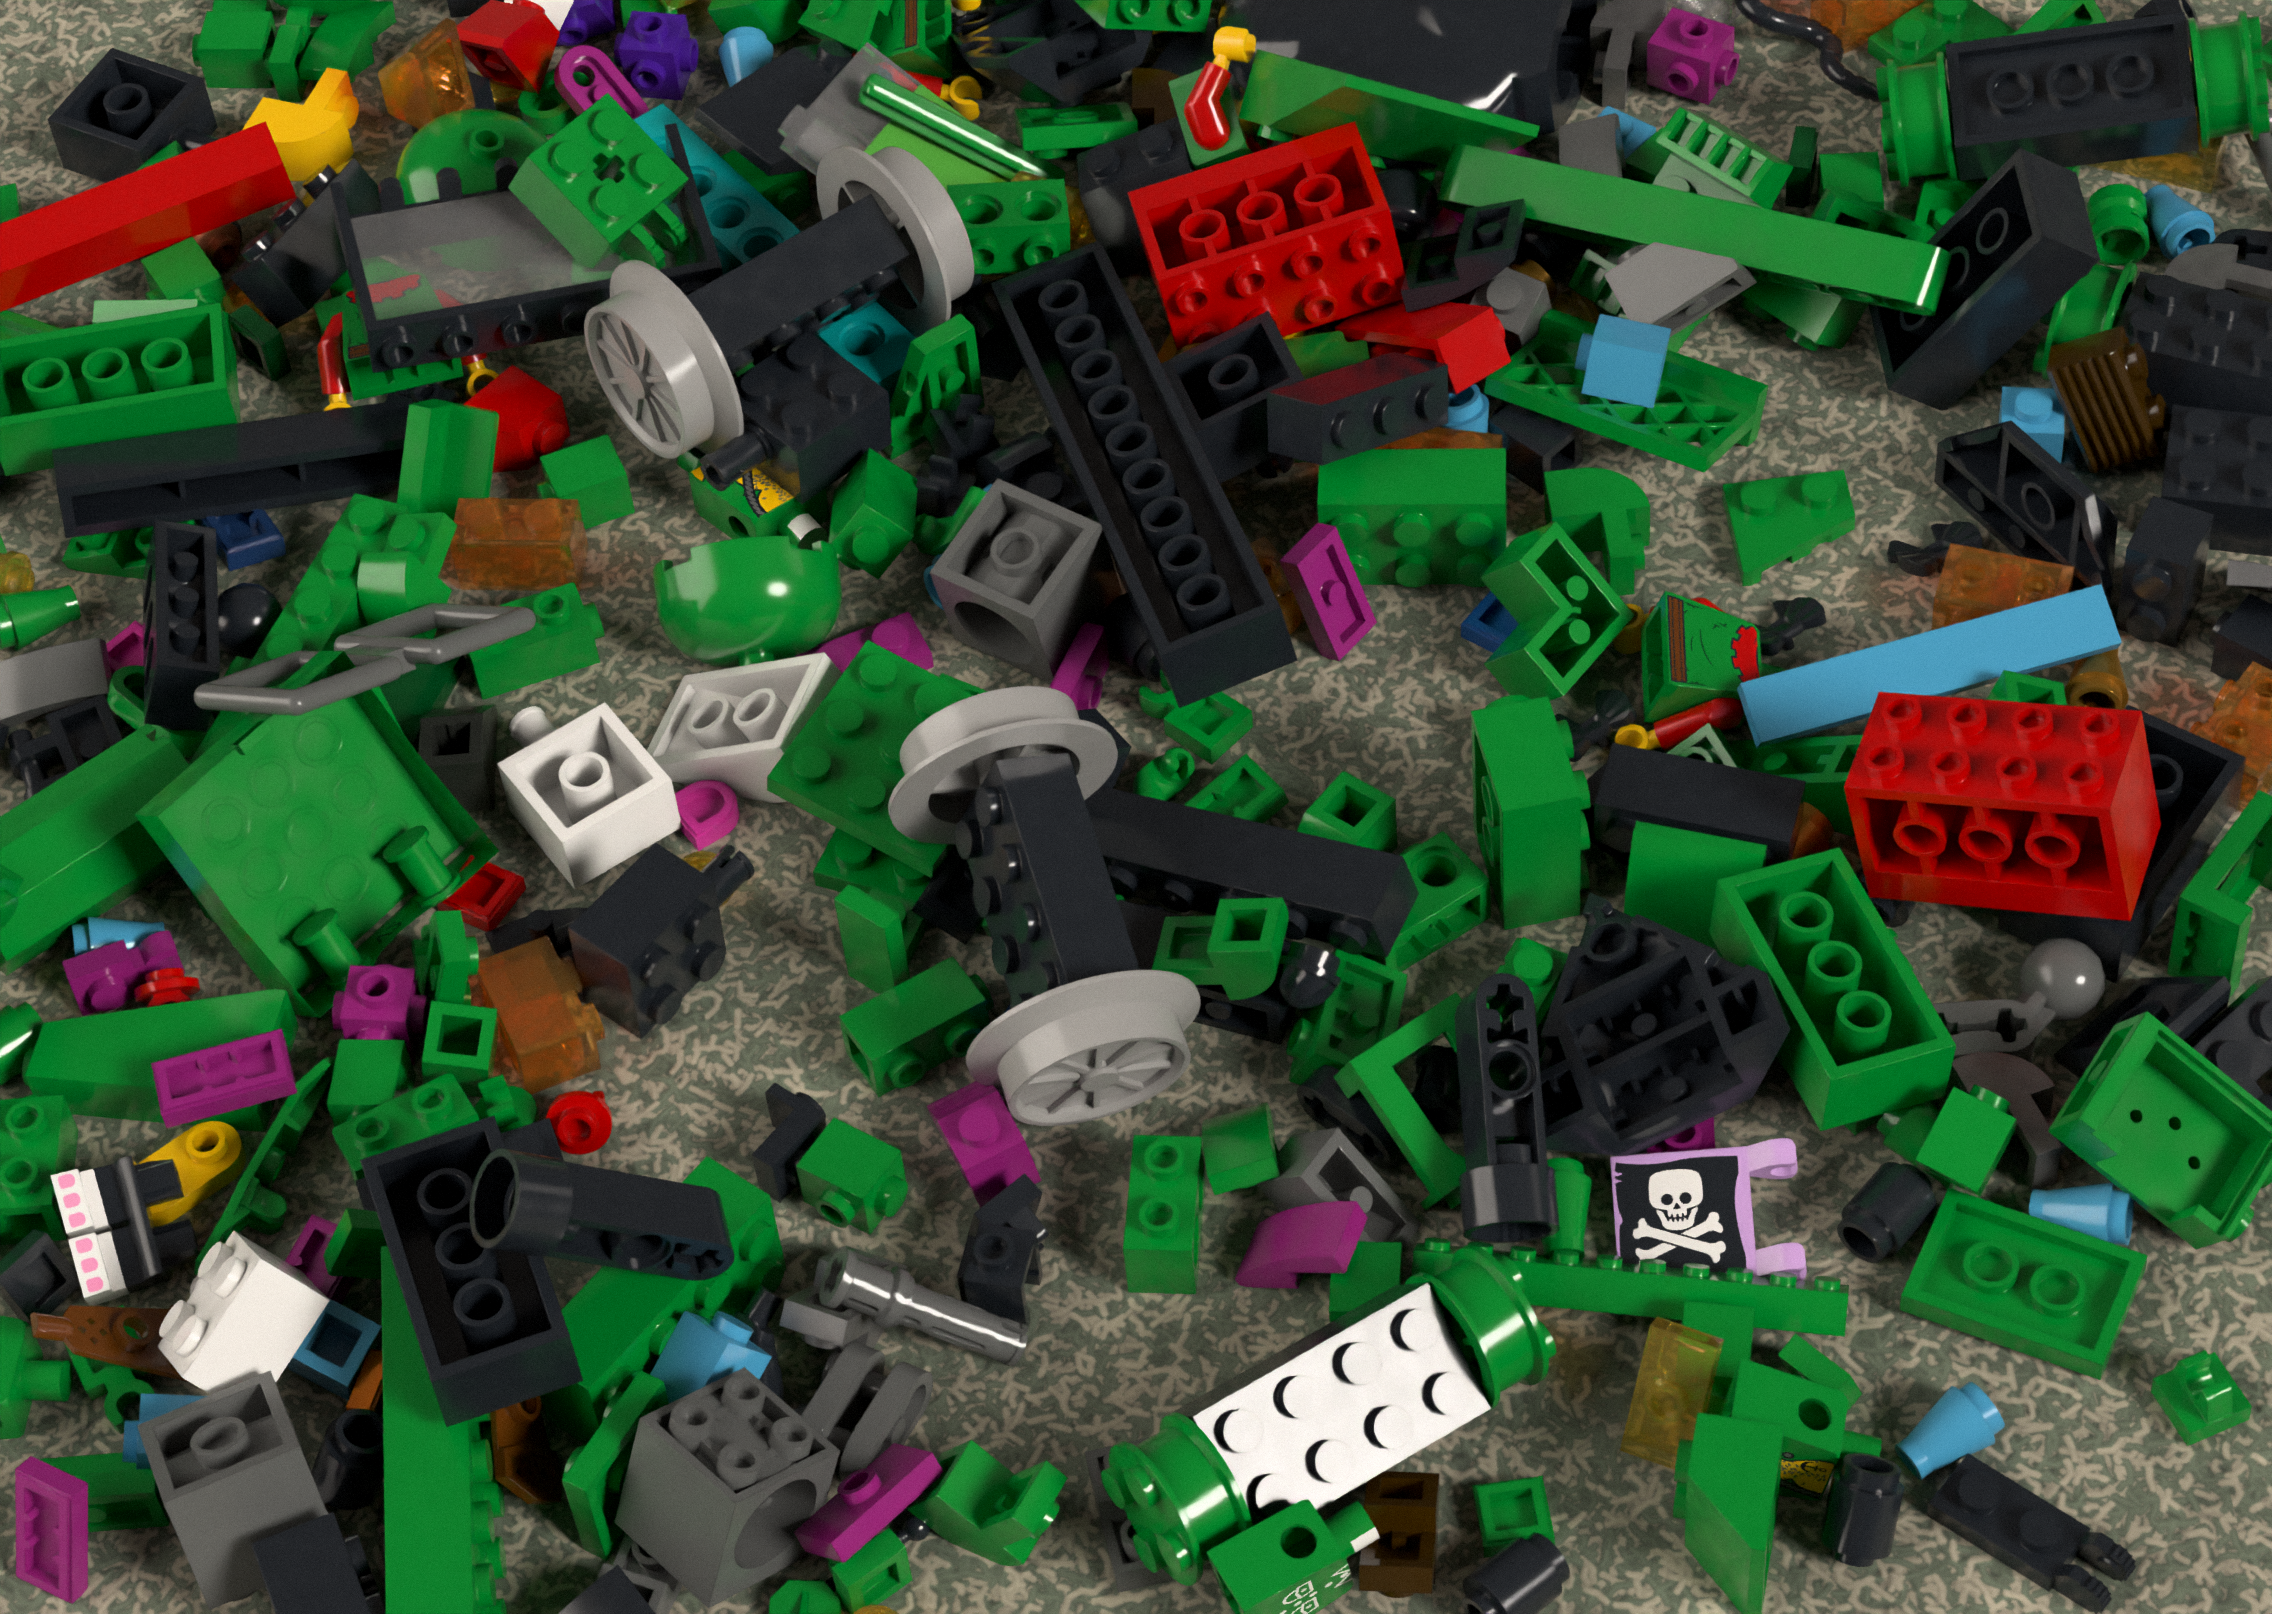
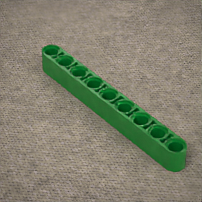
[1436,144,1952,316]

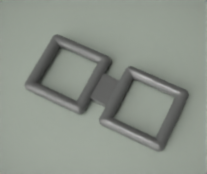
[194,603,536,716]

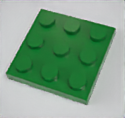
[767,640,974,878]

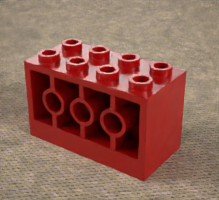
[1128,121,1405,355]
[1844,692,2161,921]

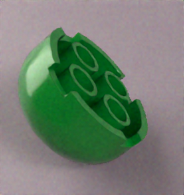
[395,108,557,274]
[653,536,842,668]

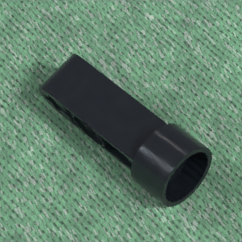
[1455,973,1560,1243]
[469,1148,735,1281]

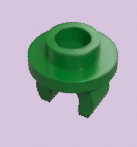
[474,1074,539,1134]

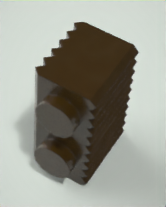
[2046,326,2170,473]

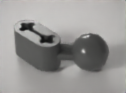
[1932,937,2105,1063]

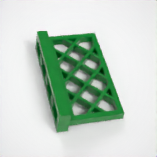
[1484,308,1769,473]

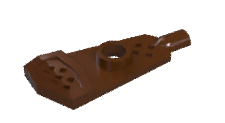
[30,1305,190,1383]
[490,1396,563,1505]

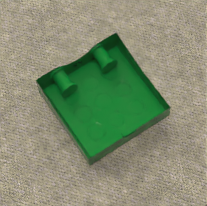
[135,651,499,1018]

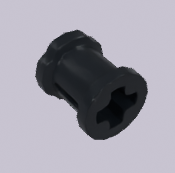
[1410,1045,1462,1134]

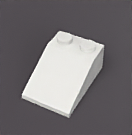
[647,652,842,803]

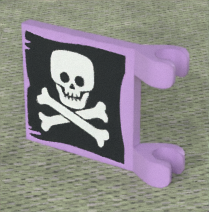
[1610,1138,1807,1281]

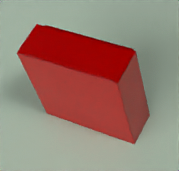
[437,855,526,932]

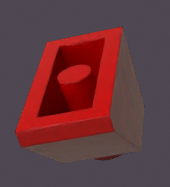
[451,0,560,94]
[463,364,571,473]

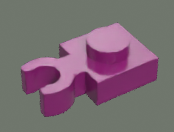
[62,931,185,1016]

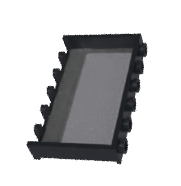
[330,123,723,373]

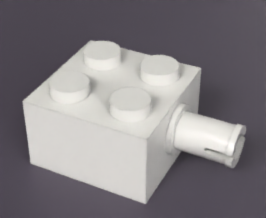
[497,703,681,889]
[157,1231,330,1395]

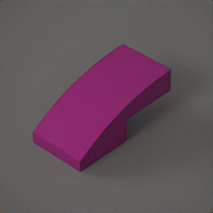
[1235,1201,1368,1289]

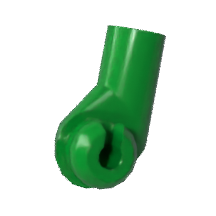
[911,486,987,556]
[1132,747,1195,801]

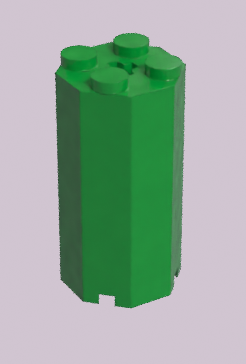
[0,723,190,976]

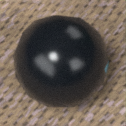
[218,583,283,659]

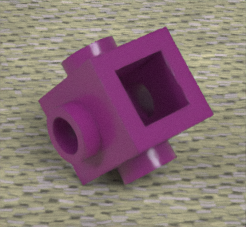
[1647,7,1739,105]
[332,964,431,1065]

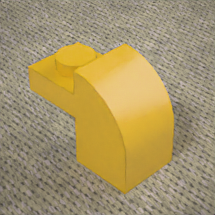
[242,67,359,181]

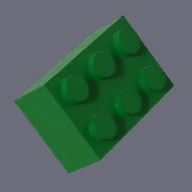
[1317,448,1507,588]
[1471,696,1590,930]

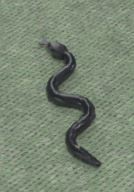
[1734,0,1879,102]

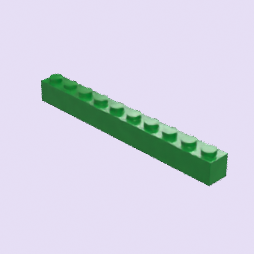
[1411,1237,1849,1337]

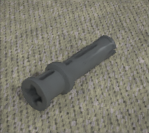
[819,1246,1028,1366]

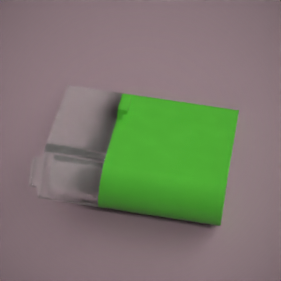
[777,42,1012,192]

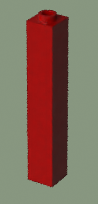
[0,121,297,312]

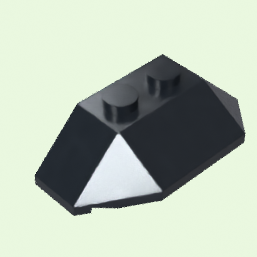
[1934,420,2118,607]

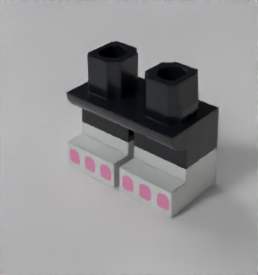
[50,1156,200,1306]

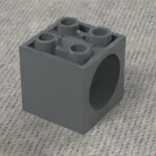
[930,478,1122,683]
[614,1367,840,1608]
[137,1370,328,1610]

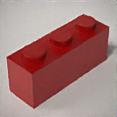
[1335,300,1511,395]

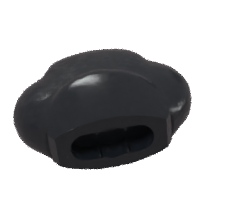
[1216,0,1606,174]

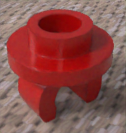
[134,968,200,1007]
[546,1091,613,1155]

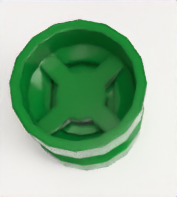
[2087,184,2150,266]

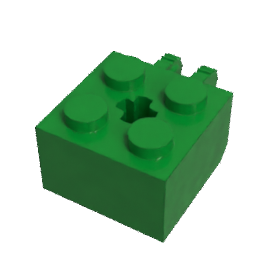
[508,93,691,270]

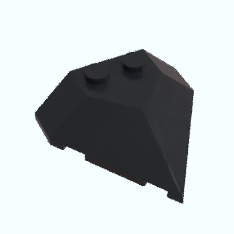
[950,0,1153,109]
[1539,892,1790,1156]

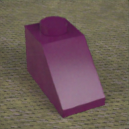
[927,1081,1041,1208]

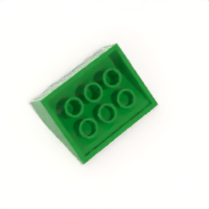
[1238,49,1540,181]

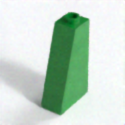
[22,989,299,1132]

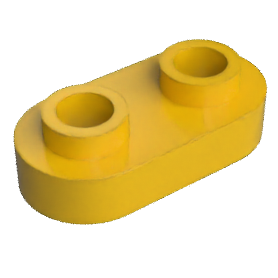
[137,1121,246,1227]

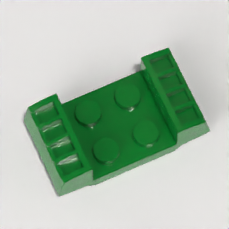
[1568,107,1794,353]

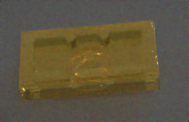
[1620,1317,1724,1470]

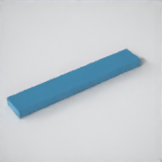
[1737,584,2122,748]

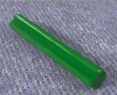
[858,73,1066,181]

